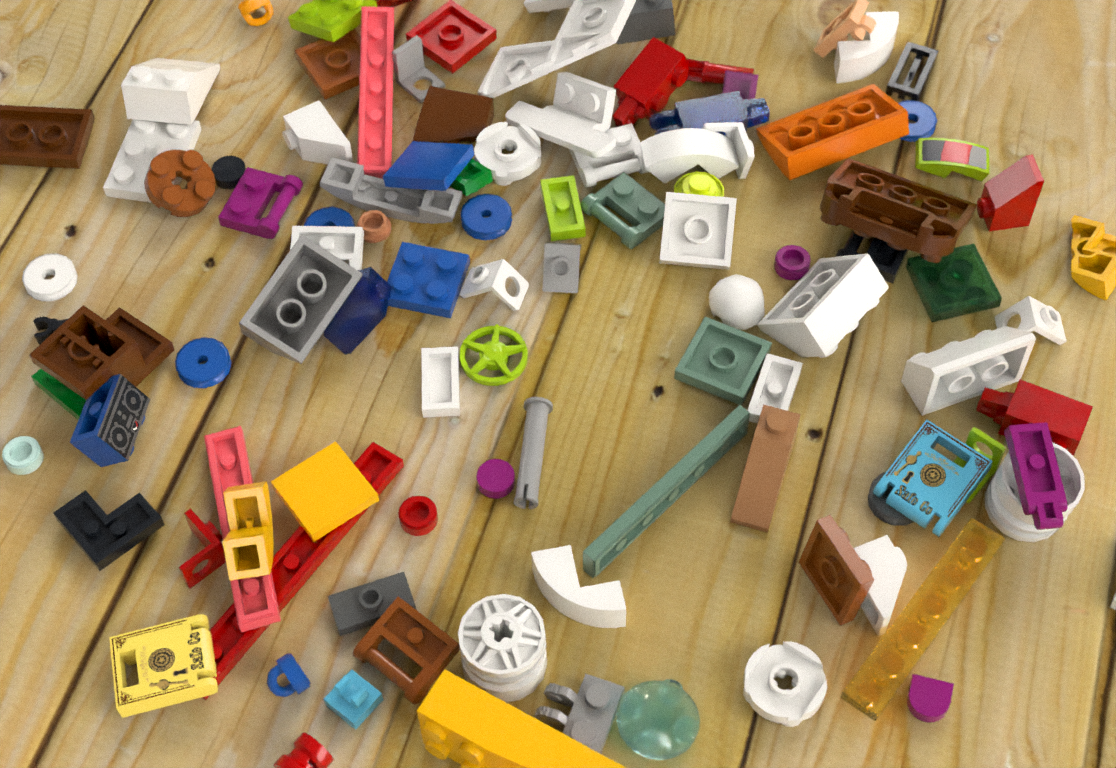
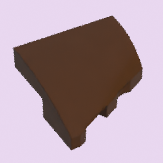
[413,86,494,144]

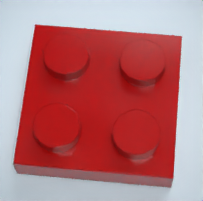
[406,0,497,74]

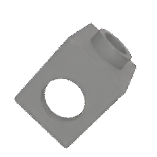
[392,36,445,103]
[543,242,582,293]

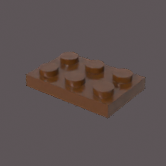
[0,105,95,169]

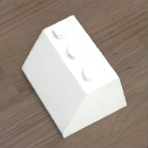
[757,253,889,358]
[901,326,1036,416]

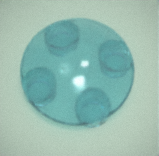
[617,679,700,760]

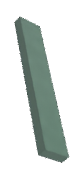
[583,405,750,578]

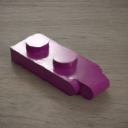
[1004,422,1068,530]

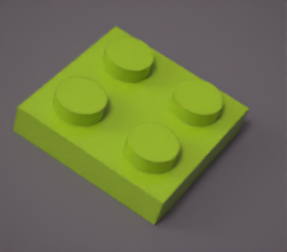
[288,0,377,43]

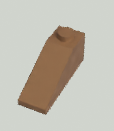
[730,404,801,533]

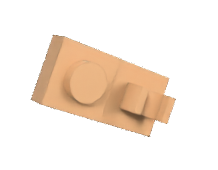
[813,0,876,58]

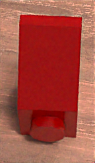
[977,154,1044,232]

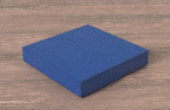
[383,141,475,191]

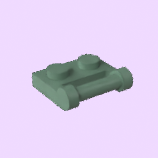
[580,172,665,249]

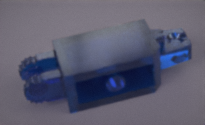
[649,91,770,136]

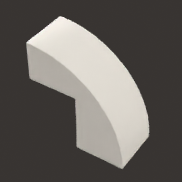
[834,12,899,83]
[640,128,739,184]
[531,545,626,628]

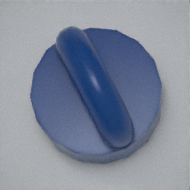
[267,653,311,697]

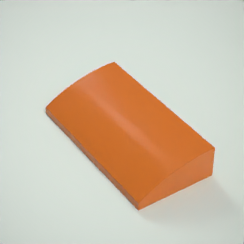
[756,84,909,180]

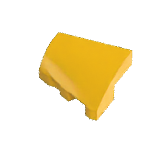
[1071,215,1116,301]

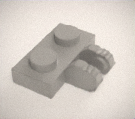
[534,674,625,754]

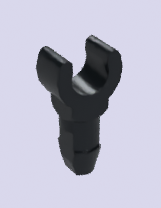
[33,317,69,345]

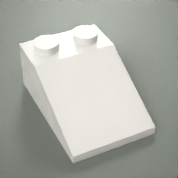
[121,58,220,125]

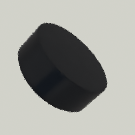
[211,156,246,189]

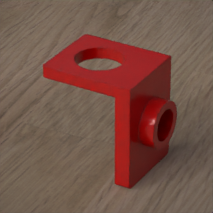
[179,508,226,589]

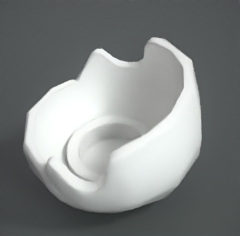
[709,274,765,330]

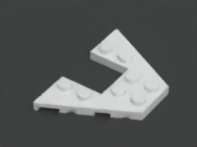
[477,0,636,98]

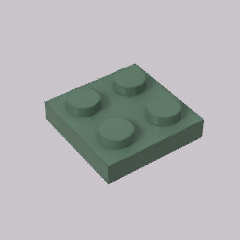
[674,316,772,406]

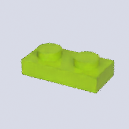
[540,175,586,241]

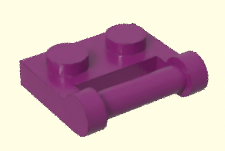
[218,167,303,239]

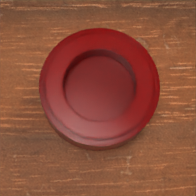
[398,496,438,536]

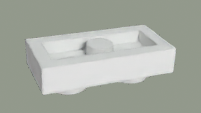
[747,353,803,423]

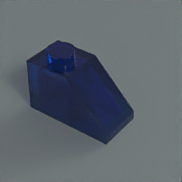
[323,267,392,355]

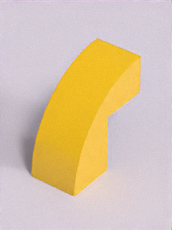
[222,481,273,581]

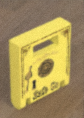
[109,614,218,718]

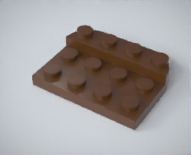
[820,158,977,263]

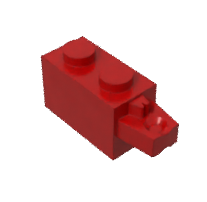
[613,37,689,127]
[976,379,1093,456]

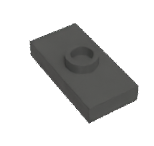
[328,572,416,636]

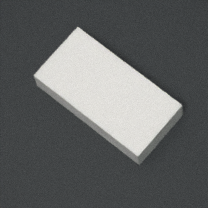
[421,346,460,418]

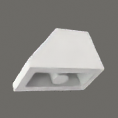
[282,100,353,164]
[854,535,907,636]

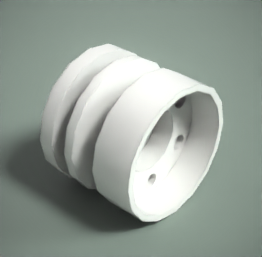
[985,442,1085,542]
[458,594,547,702]

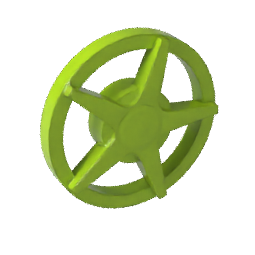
[459,324,528,386]

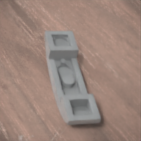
[320,157,462,224]

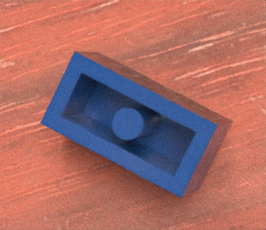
[70,374,150,467]

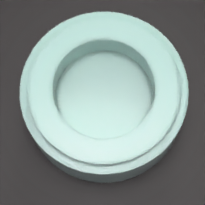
[2,436,44,475]

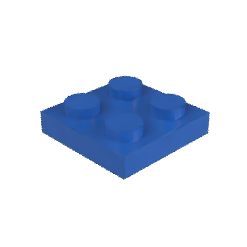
[381,242,470,318]

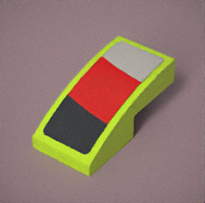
[915,138,990,181]

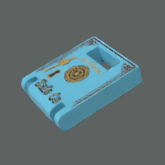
[873,419,993,537]

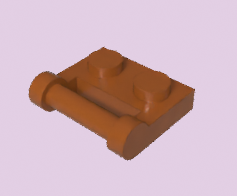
[353,596,460,705]

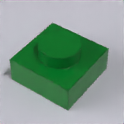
[450,159,493,197]

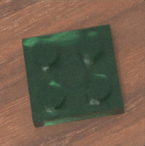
[906,243,1002,322]

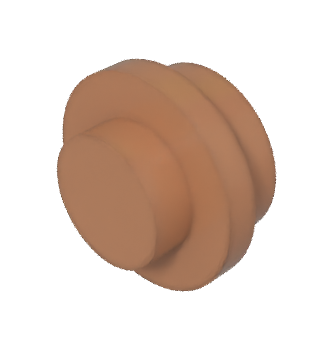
[357,210,392,243]

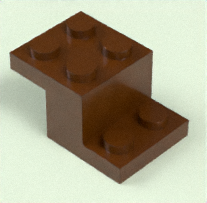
[29,305,174,400]

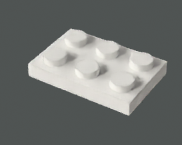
[103,119,201,203]

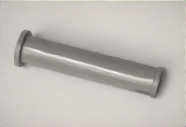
[514,397,553,509]

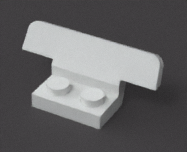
[505,72,617,158]

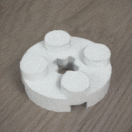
[474,122,541,186]
[743,641,827,727]

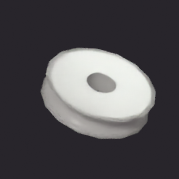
[22,253,78,302]

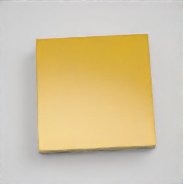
[271,441,379,542]

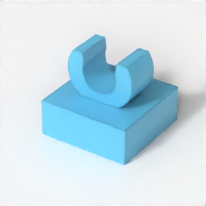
[324,669,383,730]

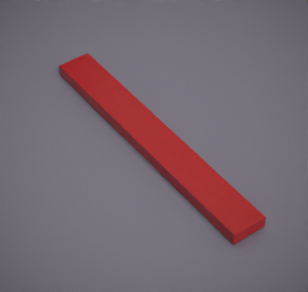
[199,442,404,700]

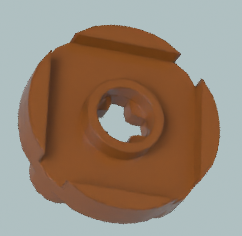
[144,150,216,217]

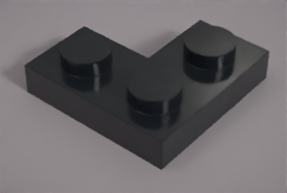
[53,490,165,571]

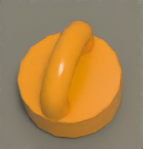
[238,0,274,27]

